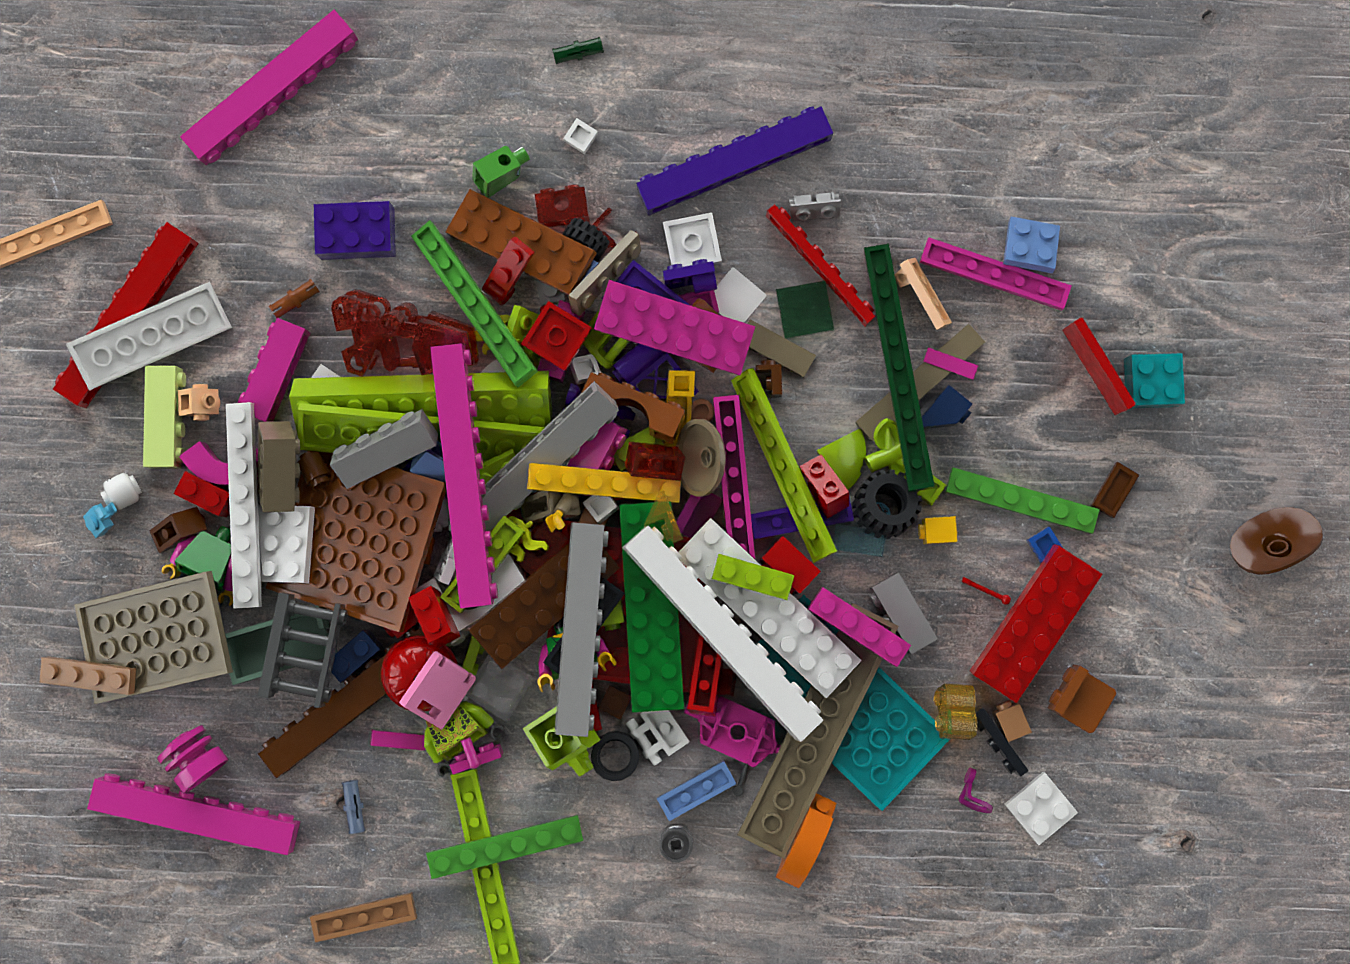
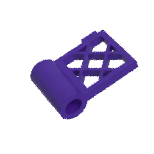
[612,344,699,399]

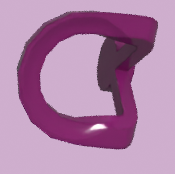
[959,767,993,813]

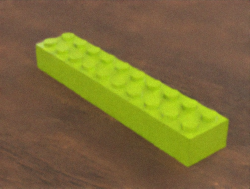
[289,371,552,437]

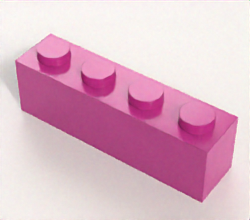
[238,318,311,422]
[807,587,911,667]

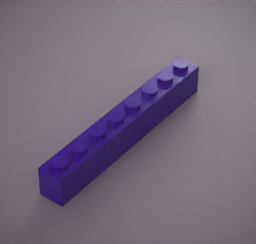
[636,106,833,216]

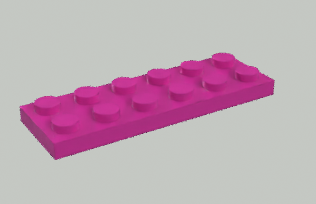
[594,280,755,376]

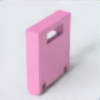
[399,651,476,730]

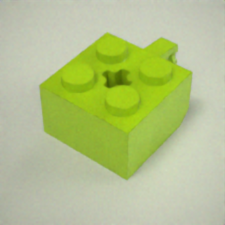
[522,706,600,777]

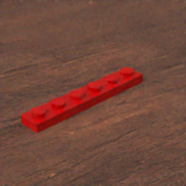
[766,204,875,327]

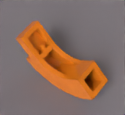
[776,793,837,888]

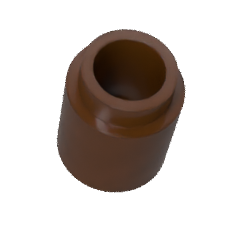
[297,451,331,490]

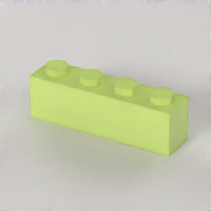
[143,366,186,469]

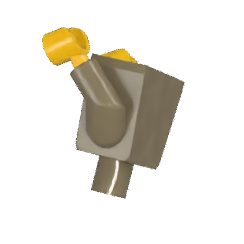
[519,491,585,544]

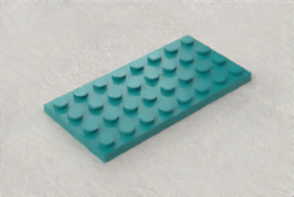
[755,594,952,811]

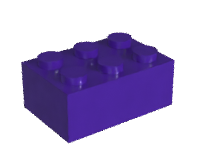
[314,201,396,260]

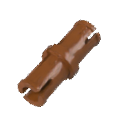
[269,279,320,318]

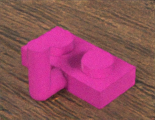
[450,737,504,774]

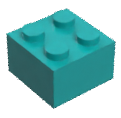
[1124,353,1185,409]

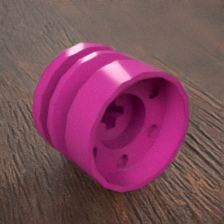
[157,725,229,794]

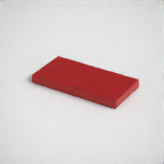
[1062,317,1136,415]

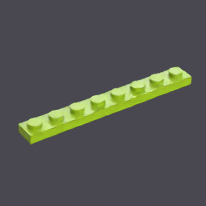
[731,368,837,563]
[450,768,521,964]

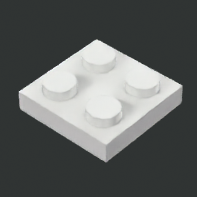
[663,212,722,267]
[1004,772,1078,845]

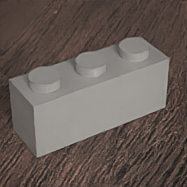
[869,572,938,655]

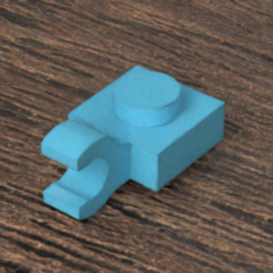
[83,502,117,538]

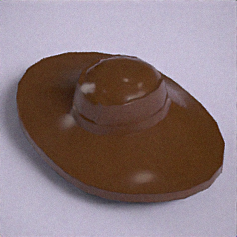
[1230,507,1323,575]

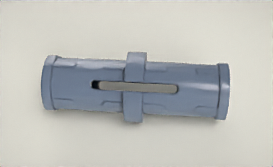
[341,780,365,834]

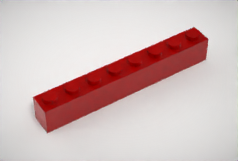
[53,222,199,409]

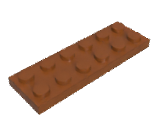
[445,189,597,295]

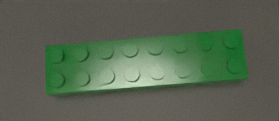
[620,502,684,713]

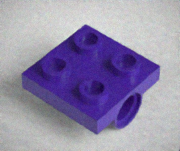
[663,259,717,294]

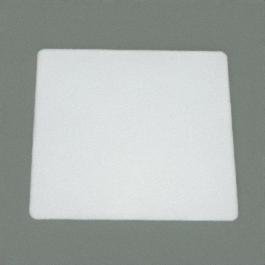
[714,268,767,323]

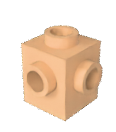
[178,384,220,421]

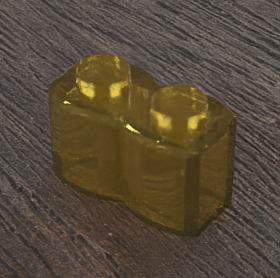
[934,683,977,740]

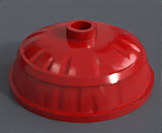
[381,635,458,712]

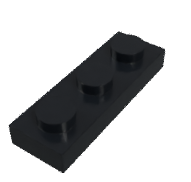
[971,706,1029,777]

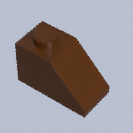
[149,507,207,553]

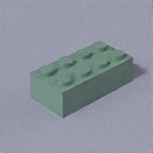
[225,606,338,685]

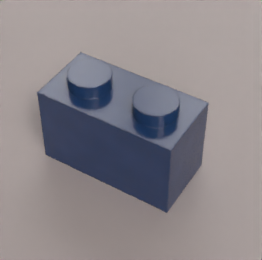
[332,629,385,683]

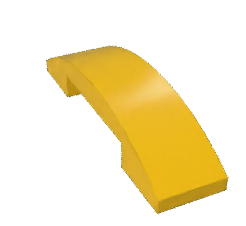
[664,370,695,471]

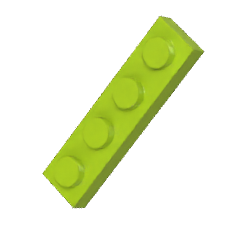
[440,516,525,613]

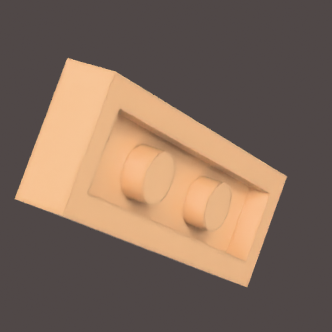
[895,258,952,330]

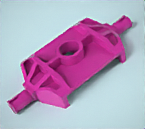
[684,696,781,767]

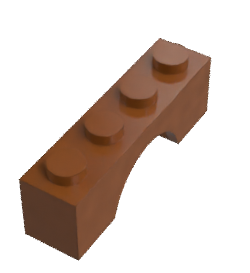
[582,372,685,444]

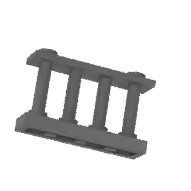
[258,593,348,708]

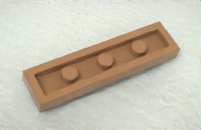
[39,656,136,695]
[310,892,417,943]

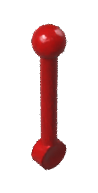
[961,577,1011,605]

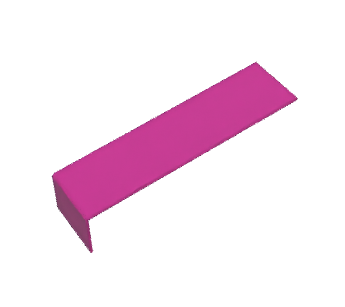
[923,347,978,379]
[370,729,425,751]

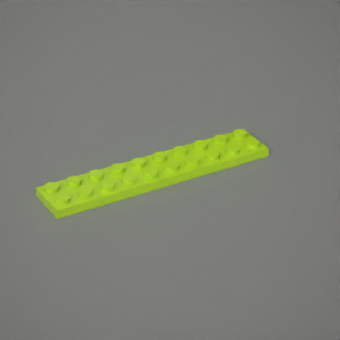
[298,403,545,463]

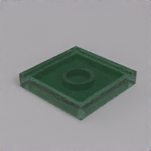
[776,281,834,339]

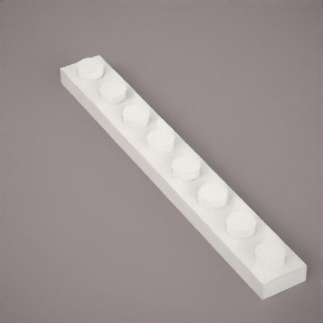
[226,402,262,608]

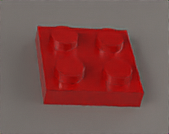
[521,301,592,372]

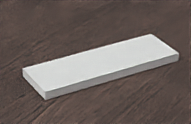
[66,282,232,390]

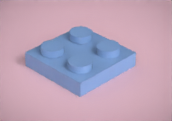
[1003,216,1060,274]

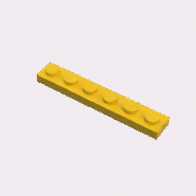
[527,463,681,503]

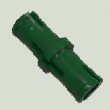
[552,37,604,65]

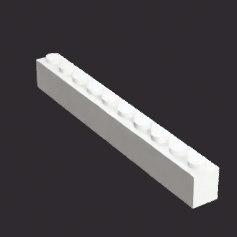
[622,526,823,742]

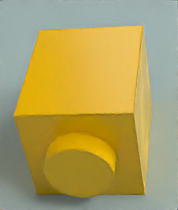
[918,516,957,544]

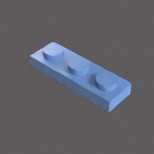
[657,760,736,821]

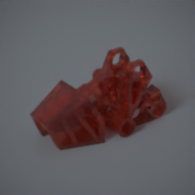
[331,289,479,377]

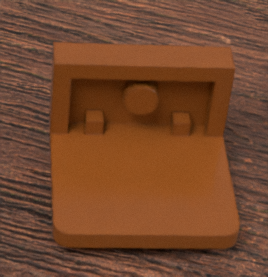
[1047,664,1116,733]

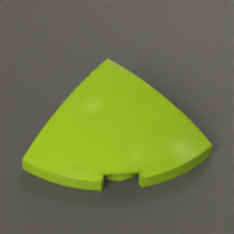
[817,428,866,490]

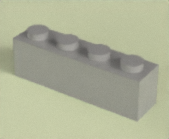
[330,409,438,489]

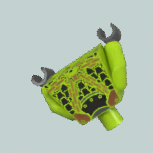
[424,701,505,777]

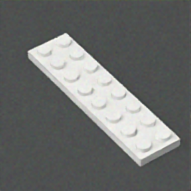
[679,518,862,698]

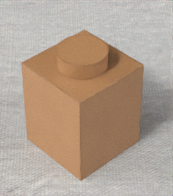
[991,700,1032,742]

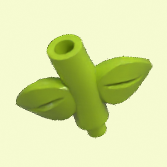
[864,418,906,479]

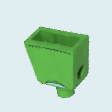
[472,146,530,198]

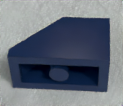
[922,385,972,429]

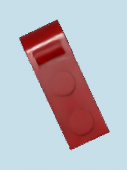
[482,236,535,306]

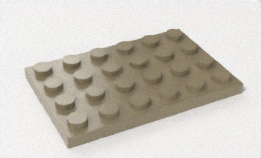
[74,571,233,704]

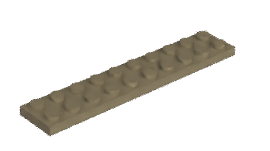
[737,603,899,859]

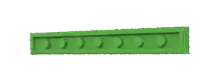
[411,220,538,387]

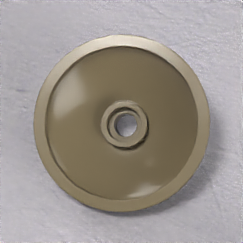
[675,419,726,496]

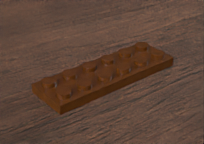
[468,542,620,669]

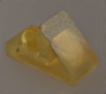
[644,490,683,544]

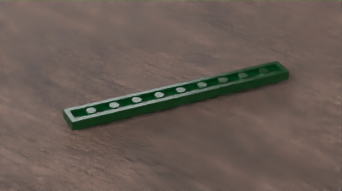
[864,243,935,492]

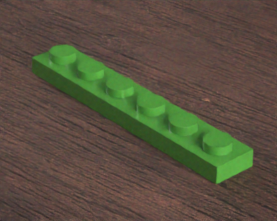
[945,467,1100,534]
[426,815,583,879]

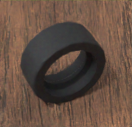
[591,731,640,781]

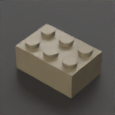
[258,421,300,512]

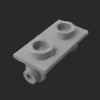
[788,192,841,221]

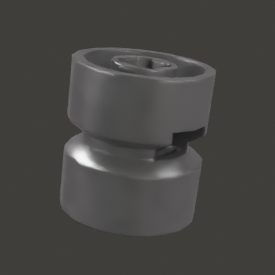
[659,824,693,863]

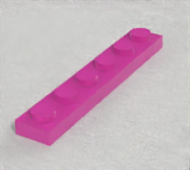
[919,237,1072,311]

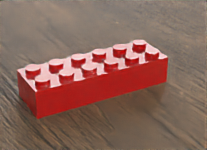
[970,544,1103,703]

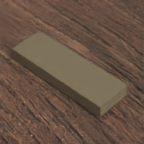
[748,319,816,378]

